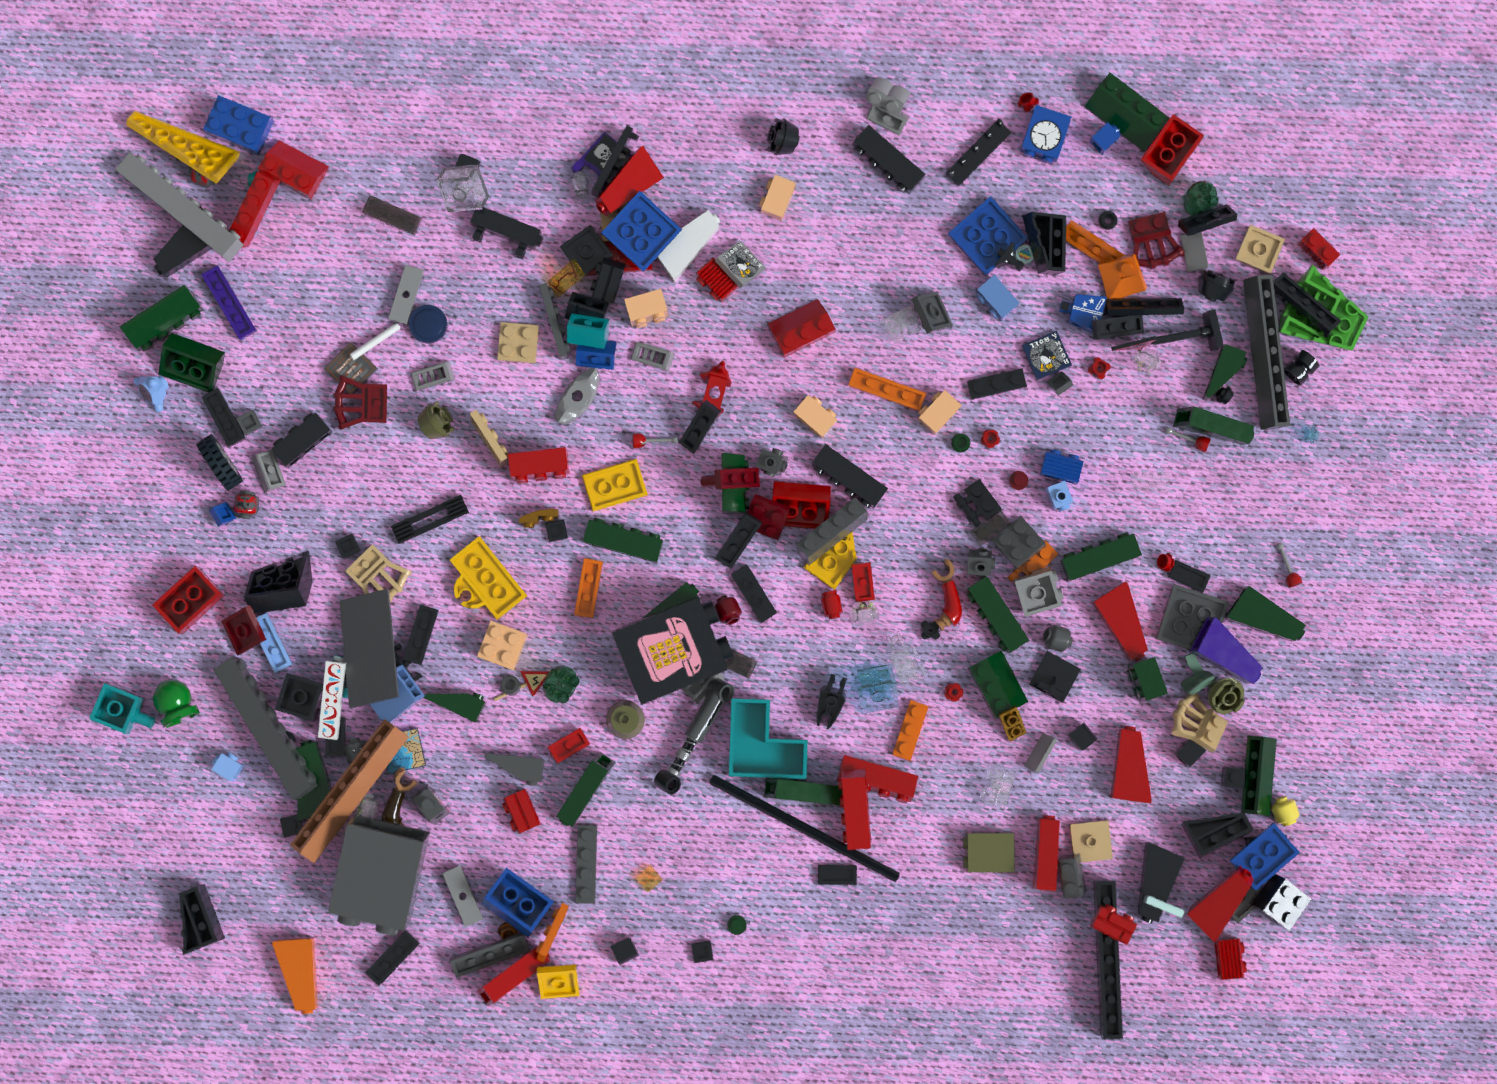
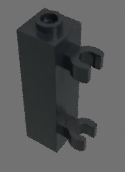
[470,205,544,260]

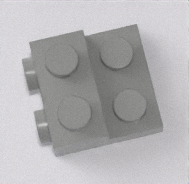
[1014,566,1064,617]

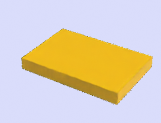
[582,459,648,512]

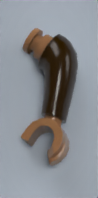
[382,766,417,826]

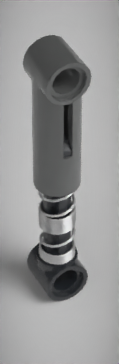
[654,678,735,795]

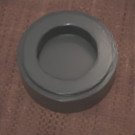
[500,675,521,696]

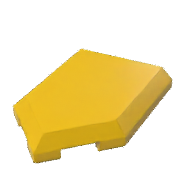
[803,532,857,590]

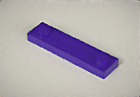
[201,265,257,340]

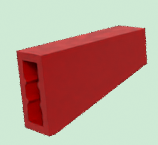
[595,146,664,216]
[1092,581,1148,662]
[1110,726,1152,804]
[1032,815,1060,891]
[1187,865,1254,942]
[477,946,550,1007]

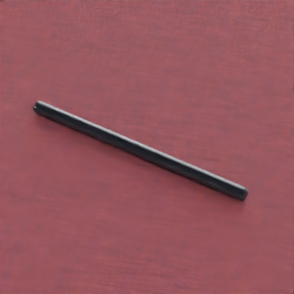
[709,775,900,882]

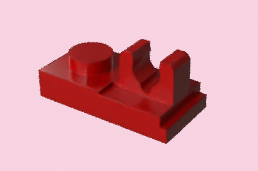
[851,562,875,602]
[547,728,590,764]

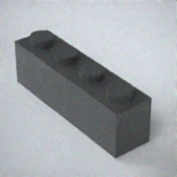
[796,498,868,565]

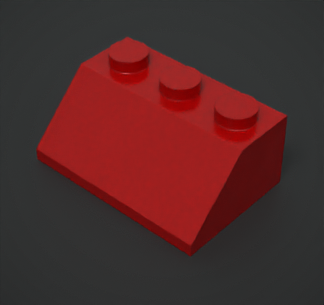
[1140,114,1204,186]
[258,140,329,199]
[767,299,836,358]
[772,481,831,529]

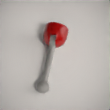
[1165,427,1211,453]
[633,433,679,448]
[1276,543,1303,588]

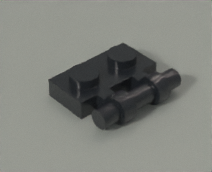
[953,479,1002,528]

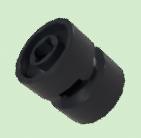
[1284,350,1320,386]

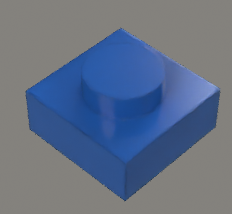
[209,502,236,527]

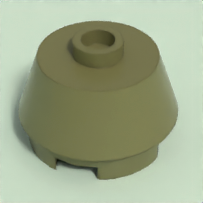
[418,401,455,439]
[1207,677,1245,715]
[606,700,645,739]

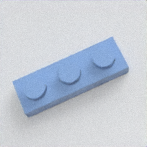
[257,613,293,673]

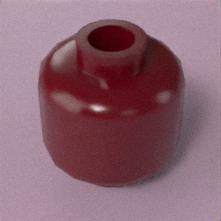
[714,595,742,625]

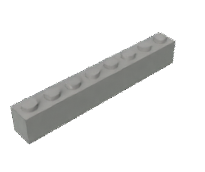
[115,152,243,262]

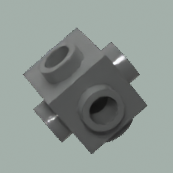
[756,448,788,477]
[967,548,996,577]

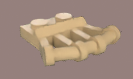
[345,544,412,602]
[1172,692,1228,753]

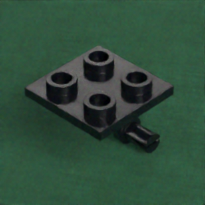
[1029,651,1081,703]

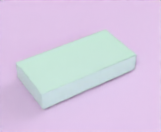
[1143,895,1185,918]

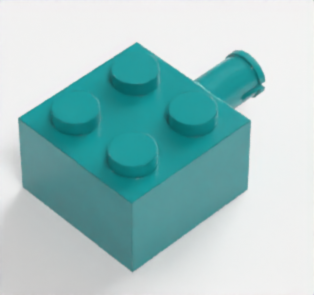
[89,683,156,734]

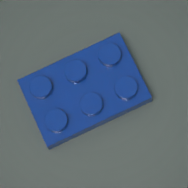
[1229,823,1300,891]

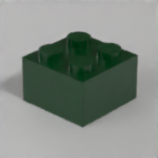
[1126,657,1168,702]

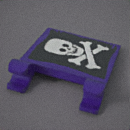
[572,132,632,191]

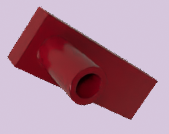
[700,468,760,490]

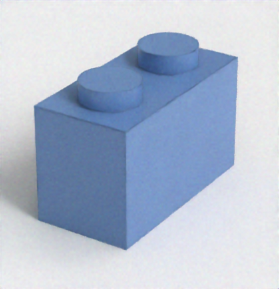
[976,274,1019,321]

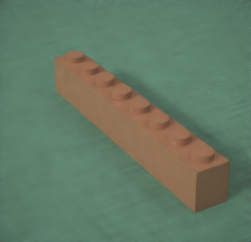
[289,719,408,863]

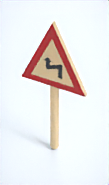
[493,671,553,701]

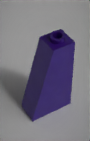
[1190,617,1263,684]

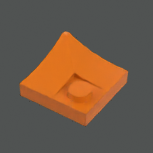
[1098,254,1147,299]

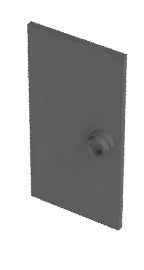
[340,589,399,708]

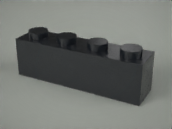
[853,125,926,195]
[812,444,888,509]

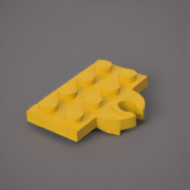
[450,536,527,620]

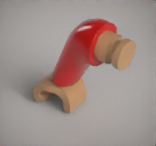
[931,559,962,631]

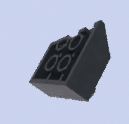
[244,550,313,614]

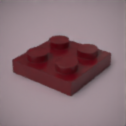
[748,494,791,540]
[221,605,267,656]

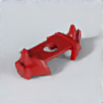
[692,360,732,417]

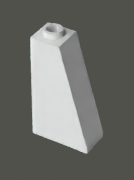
[657,210,720,282]

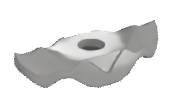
[555,368,600,425]

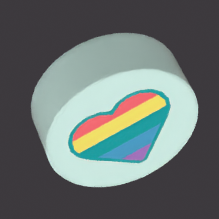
[1015,245,1034,265]

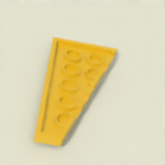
[126,111,240,184]

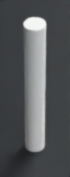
[349,323,401,361]

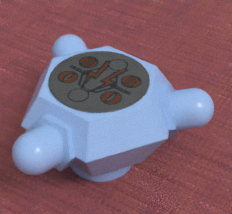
[133,375,169,413]

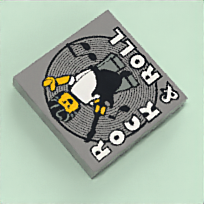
[715,240,766,289]

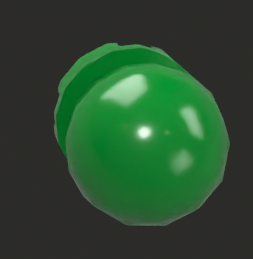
[152,679,200,728]

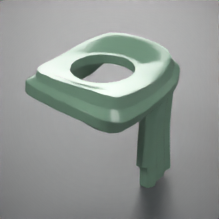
[1181,653,1215,695]

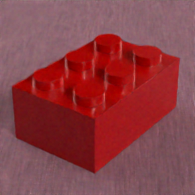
[508,447,570,484]
[152,566,225,635]

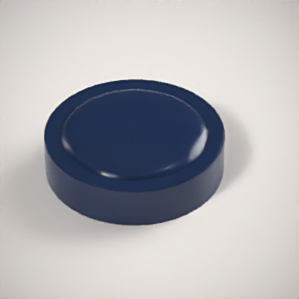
[409,305,448,344]

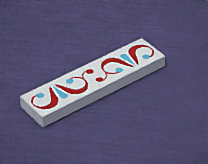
[318,660,346,740]

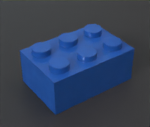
[203,95,274,156]
[481,867,554,938]

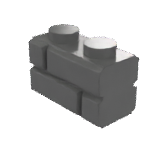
[1058,854,1086,898]

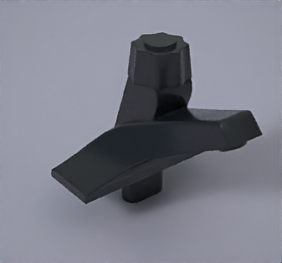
[995,242,1024,272]

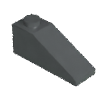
[485,753,544,786]

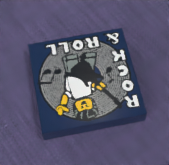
[1021,331,1072,381]

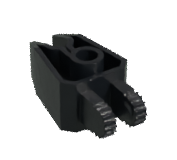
[817,674,847,729]

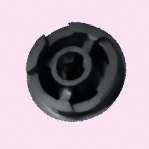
[767,118,799,155]
[1198,269,1236,302]

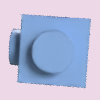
[1045,481,1073,512]
[211,752,244,782]

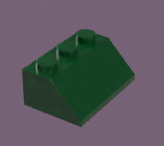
[158,333,225,393]
[722,453,749,514]
[968,651,1028,719]

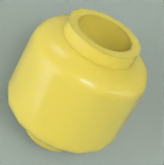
[1271,796,1300,826]

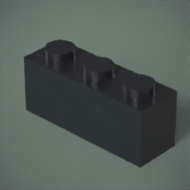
[271,412,332,468]

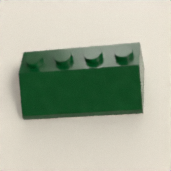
[1084,72,1170,152]
[119,285,204,352]

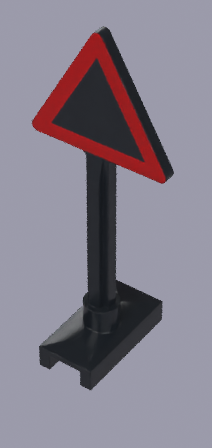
[1111,309,1224,351]

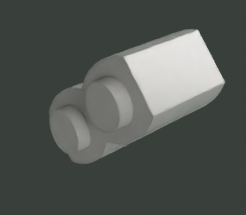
[865,77,910,115]

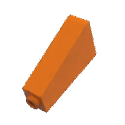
[272,938,318,1014]

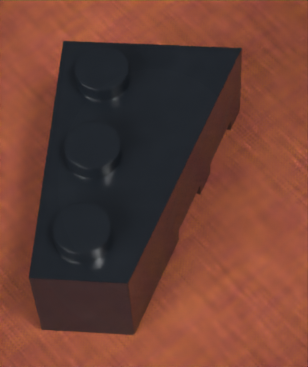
[1022,212,1066,275]

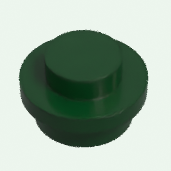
[951,433,970,453]
[727,915,747,935]

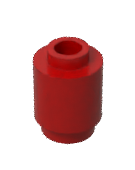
[821,590,843,620]

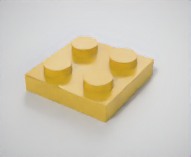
[537,964,580,999]

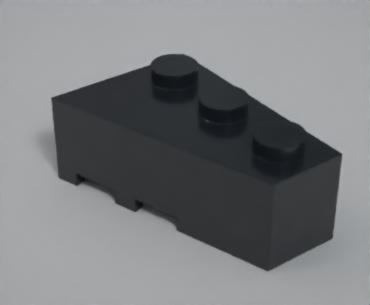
[1181,812,1254,859]
[179,884,225,955]

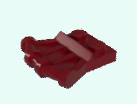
[1128,212,1185,269]
[333,375,387,430]

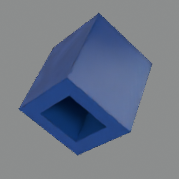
[1089,122,1121,155]

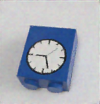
[1020,105,1072,164]

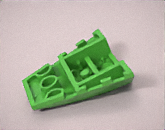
[1279,265,1369,351]

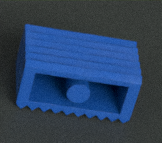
[1039,449,1084,485]

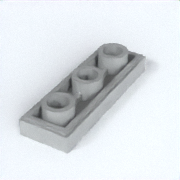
[388,265,424,325]
[442,865,484,927]

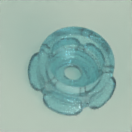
[1304,425,1319,444]

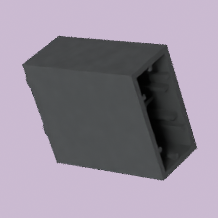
[328,814,430,935]

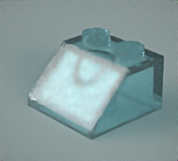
[853,664,899,714]

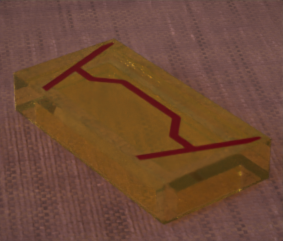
[547,260,585,297]

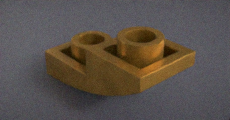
[519,509,559,528]
[998,705,1027,742]

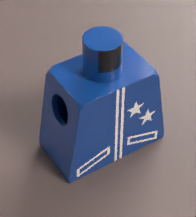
[1059,294,1107,334]

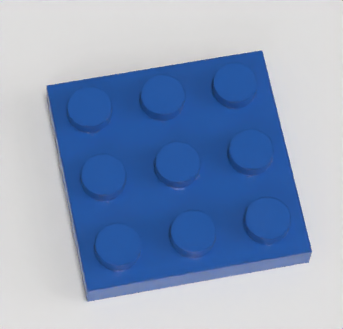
[601,191,682,272]
[948,196,1028,277]

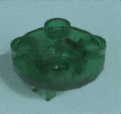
[1182,180,1219,216]
[543,665,579,704]

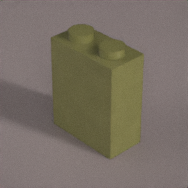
[962,833,1015,872]

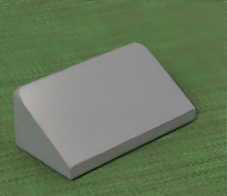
[866,105,910,136]
[1180,232,1208,273]
[252,450,286,493]
[682,673,725,705]
[1024,733,1057,773]

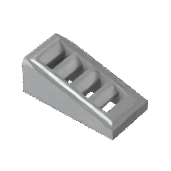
[631,341,675,372]
[411,362,455,391]

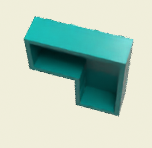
[729,698,808,779]

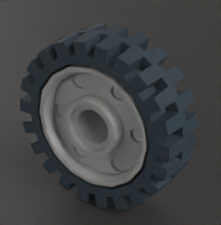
[196,434,243,491]

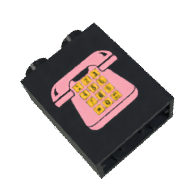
[612,596,734,705]

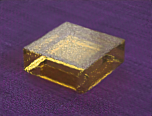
[636,865,663,892]

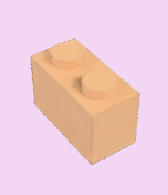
[759,175,796,221]
[918,390,962,435]
[793,395,837,439]

